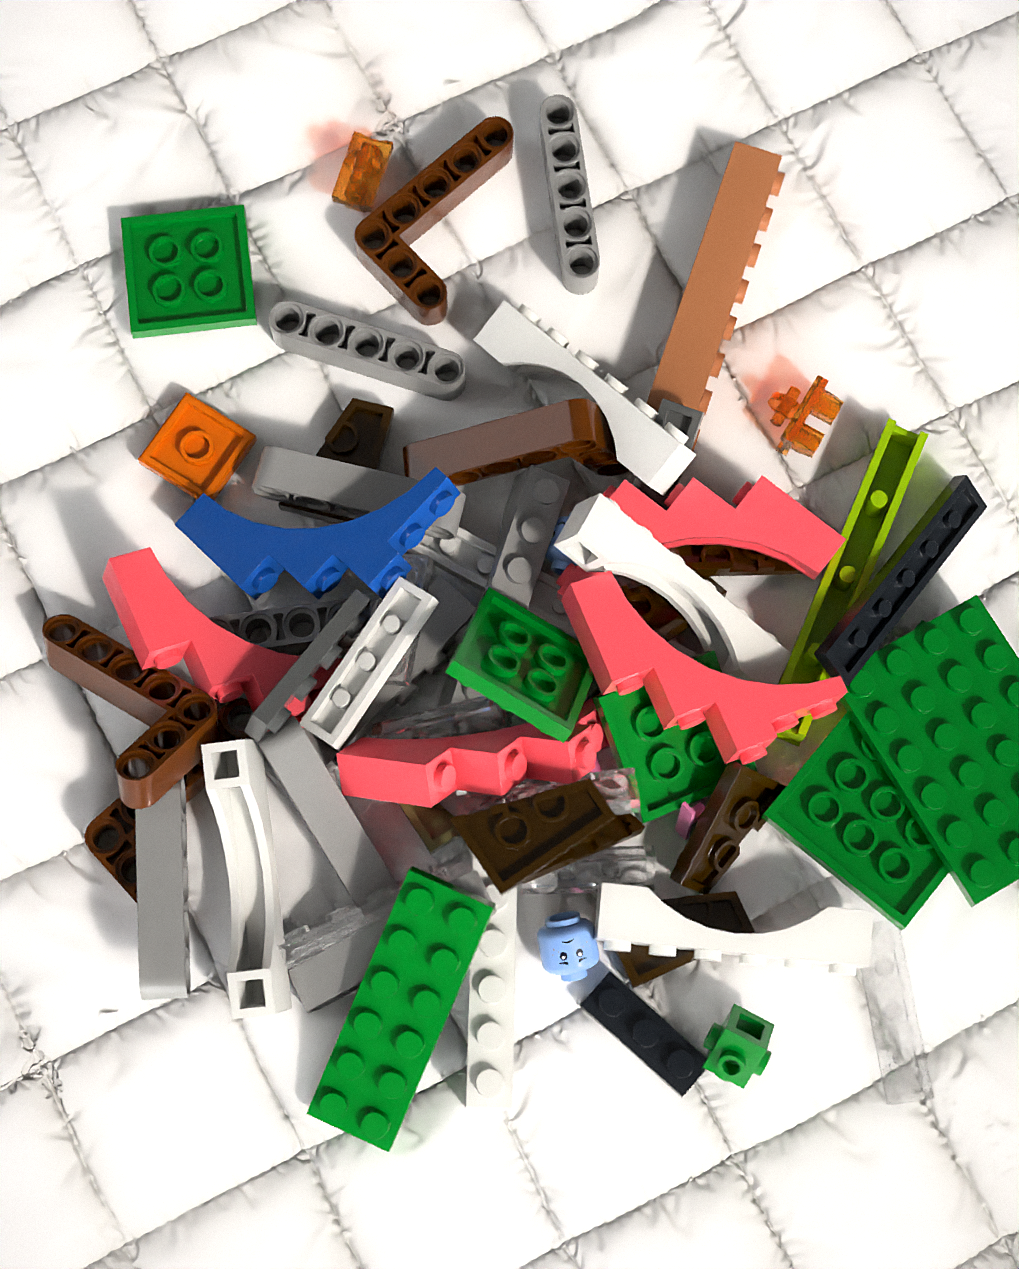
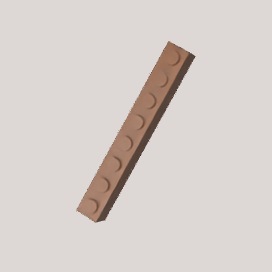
[646,141,786,452]

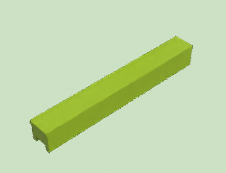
[777,418,929,747]

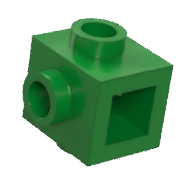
[702,1003,775,1089]

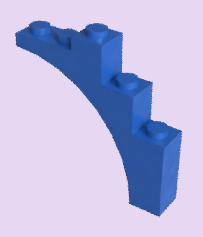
[174,467,461,600]

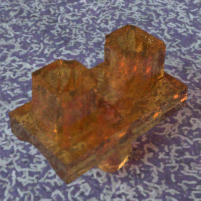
[331,131,394,213]
[768,375,844,458]

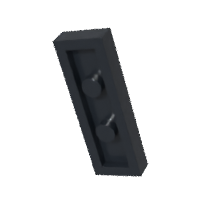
[579,971,706,1098]

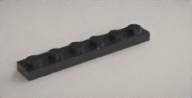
[814,475,988,686]

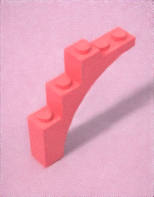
[556,475,846,601]
[102,547,343,732]
[561,570,848,764]
[336,693,609,807]

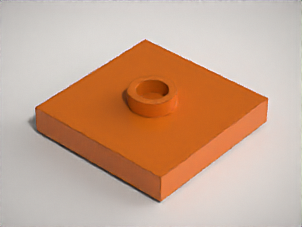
[138,392,257,501]

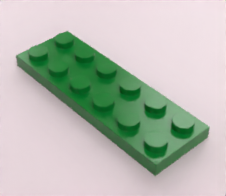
[306,866,496,1152]

